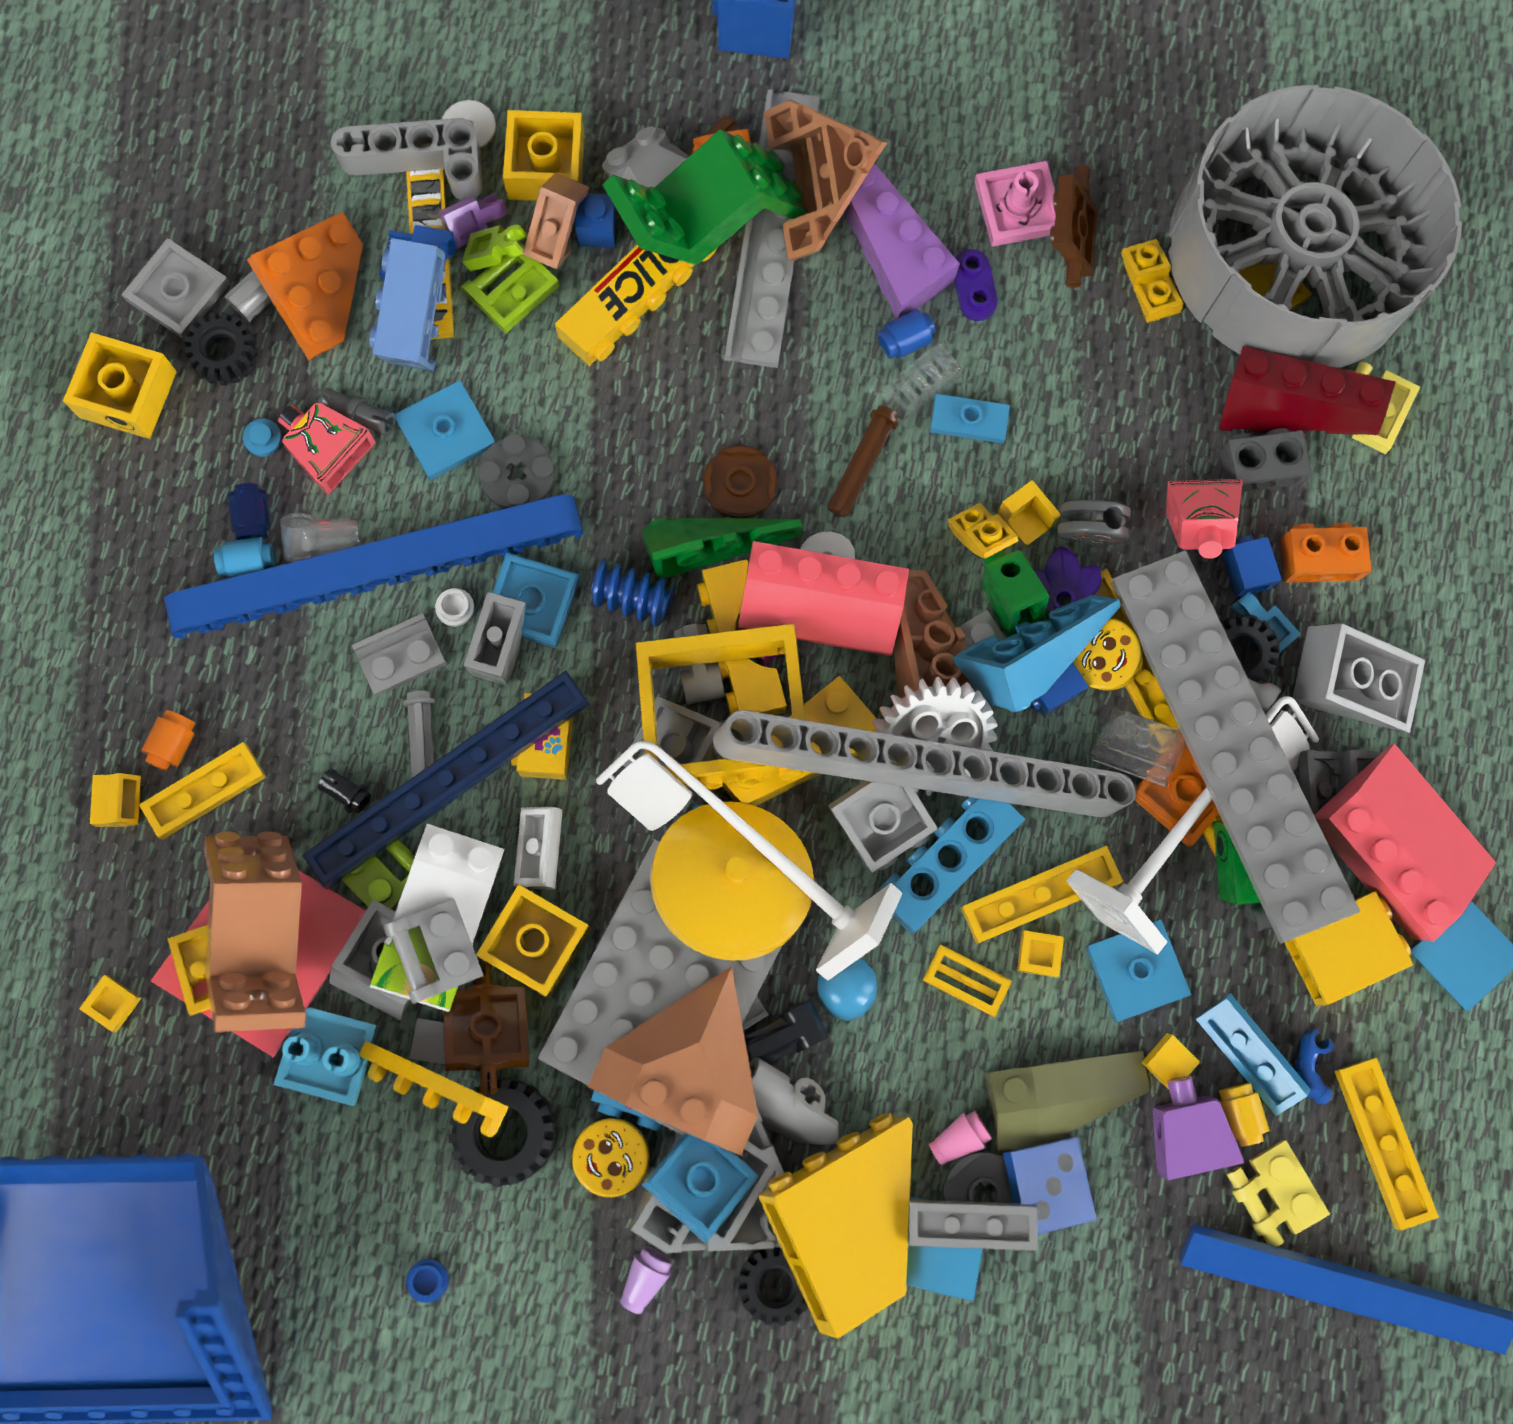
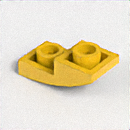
[1121,239,1184,323]
[948,503,1019,559]

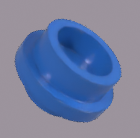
[406,1259,449,1303]

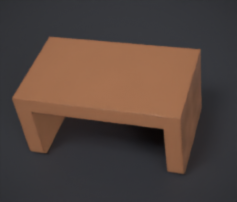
[523,173,589,269]

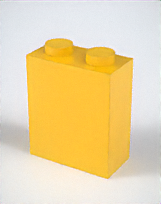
[1285,891,1413,1006]

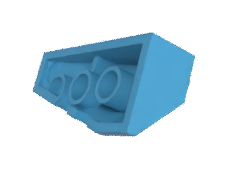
[953,595,1121,712]

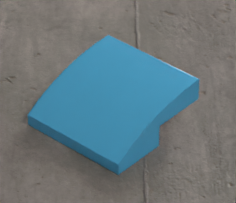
[1410,901,1513,1012]
[906,1196,983,1301]

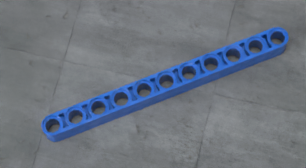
[164,495,583,638]

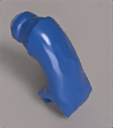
[1295,1028,1334,1105]

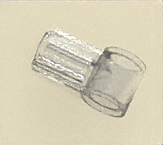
[280,513,359,562]

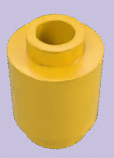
[1219,1083,1270,1147]

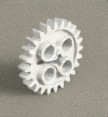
[872,677,998,796]

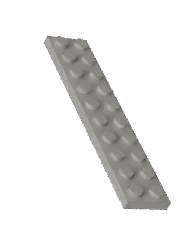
[1112,550,1361,944]

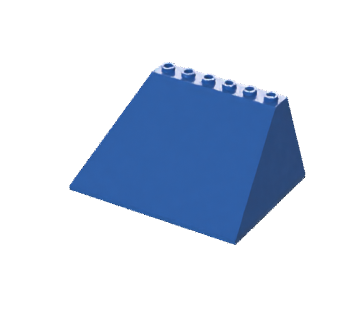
[0,1153,272,1424]

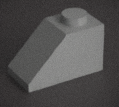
[464,592,526,686]

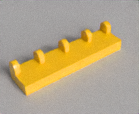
[358,1041,508,1137]

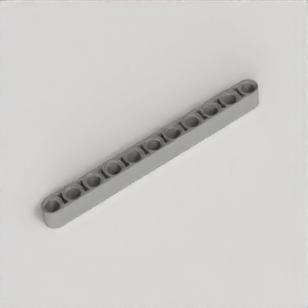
[713,710,1136,817]

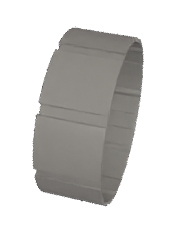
[1168,85,1462,368]

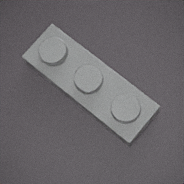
[909,1200,1038,1251]

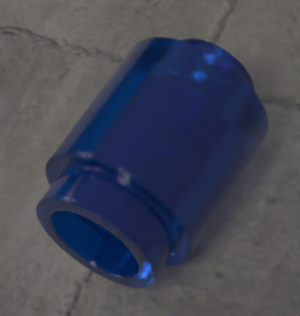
[228,483,271,540]

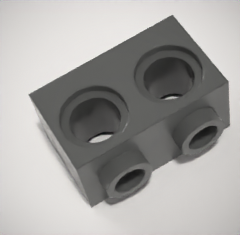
[1220,428,1312,492]

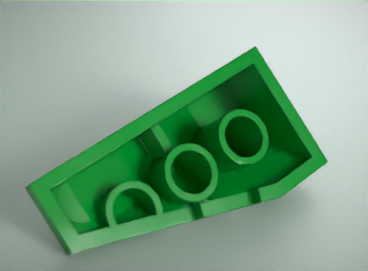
[642,518,803,581]

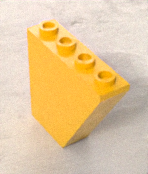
[758,1113,913,1339]

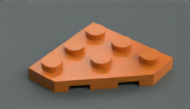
[247,212,363,360]

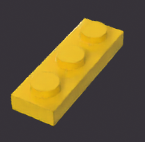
[139,742,266,840]

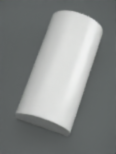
[513,807,563,890]

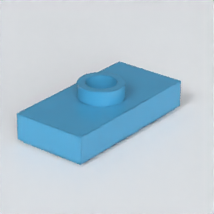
[930,394,1010,444]

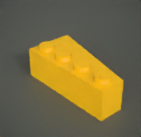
[722,675,877,806]

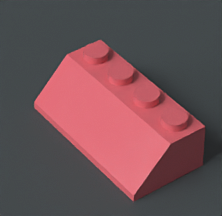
[737,541,909,656]

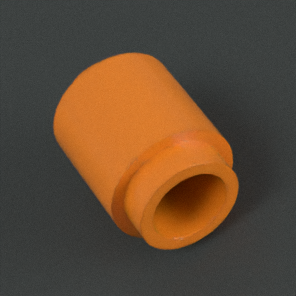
[141,710,196,771]

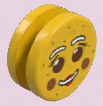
[1073,618,1144,691]
[572,1118,650,1197]

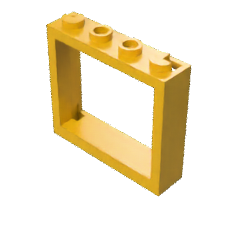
[636,624,812,790]

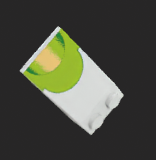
[369,824,504,1012]

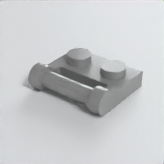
[383,899,484,1004]

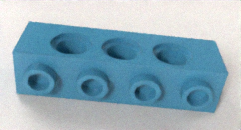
[879,797,1025,935]

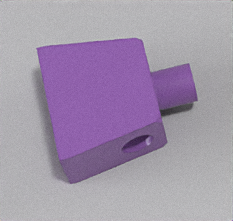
[1152,1076,1244,1180]

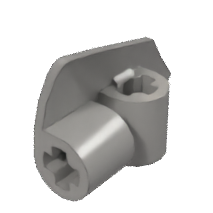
[749,1057,840,1145]

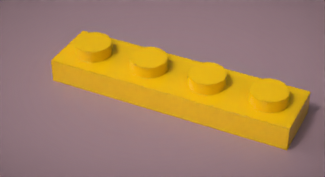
[961,846,1123,944]
[1334,1058,1439,1231]

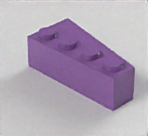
[844,163,960,319]

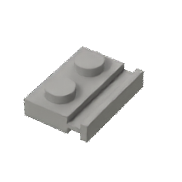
[352,613,447,697]

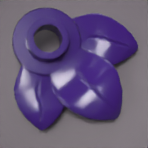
[1033,546,1101,613]

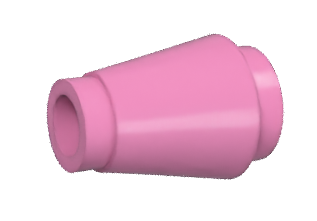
[929,1110,992,1166]

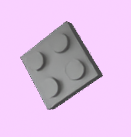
[121,238,231,340]

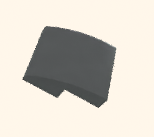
[1298,750,1382,815]

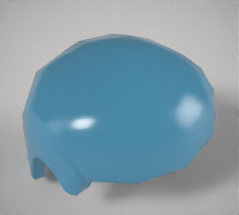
[817,958,878,1021]

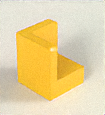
[997,480,1061,546]

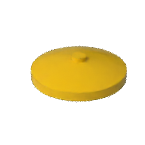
[650,802,814,961]

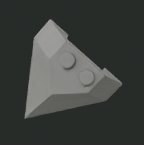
[630,1106,784,1253]

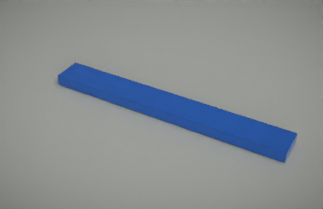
[1180,1224,1513,1355]

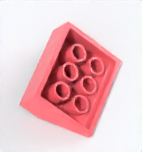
[1314,743,1496,941]

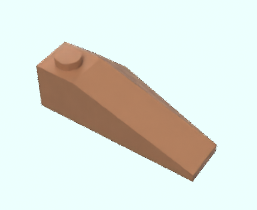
[894,570,986,718]

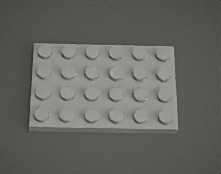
[538,839,782,1136]

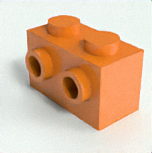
[1280,522,1372,583]

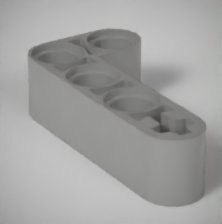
[330,118,483,200]

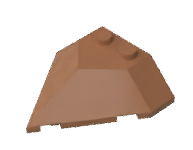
[764,100,887,261]
[588,966,758,1155]

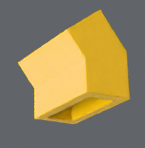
[90,773,141,827]

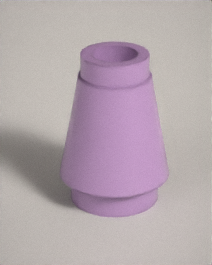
[620,1246,673,1314]

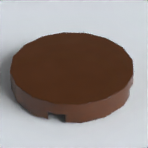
[703,445,778,518]

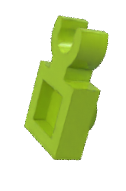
[462,224,528,271]

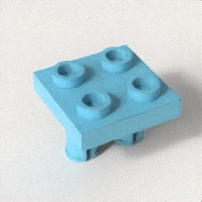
[273,1007,379,1106]

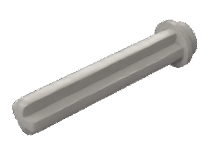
[403,691,436,814]

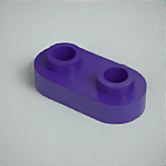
[954,249,998,321]

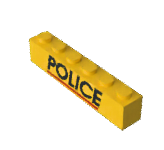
[555,232,736,366]

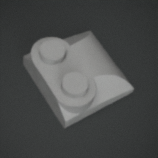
[602,126,689,187]

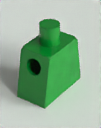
[982,549,1049,637]

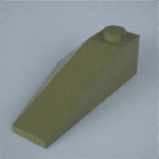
[984,1050,1150,1155]

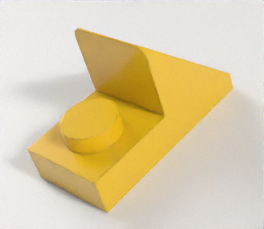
[168,924,211,1016]

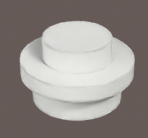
[435,588,475,627]

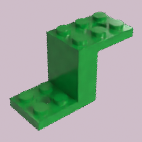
[602,130,808,265]

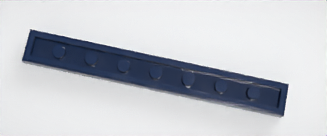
[303,671,590,889]

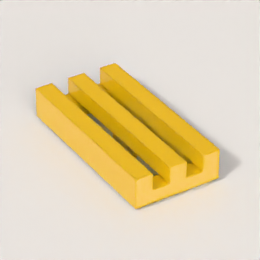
[922,944,1012,1017]

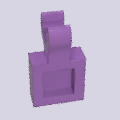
[439,194,508,249]

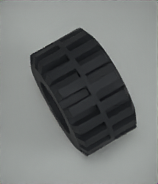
[448,1079,558,1187]

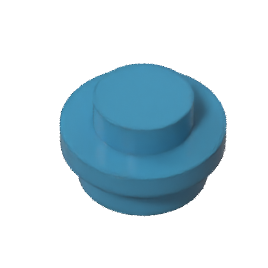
[243,419,282,456]

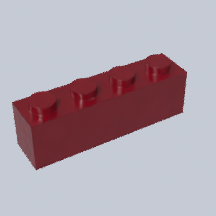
[1218,346,1396,435]

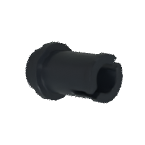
[318,768,371,814]

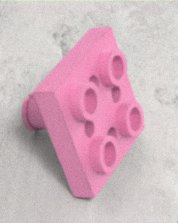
[974,161,1056,247]

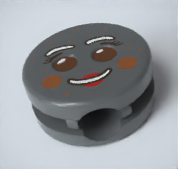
[1057,500,1131,545]

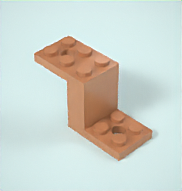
[204,831,306,1032]

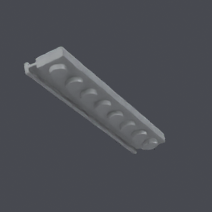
[725,89,819,368]

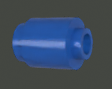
[877,309,936,359]

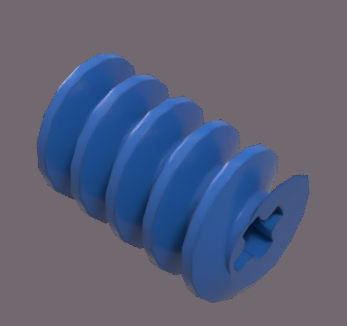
[591,558,676,627]

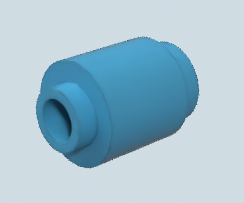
[214,537,275,578]

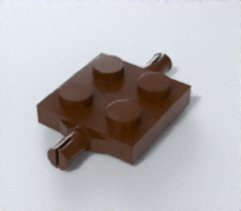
[1050,165,1098,288]
[443,962,530,1095]

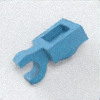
[1231,592,1301,653]

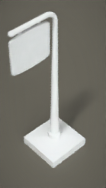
[1066,696,1319,955]
[596,741,903,981]

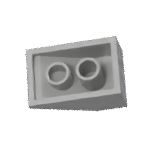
[1292,623,1425,733]

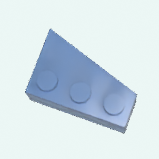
[369,238,445,371]

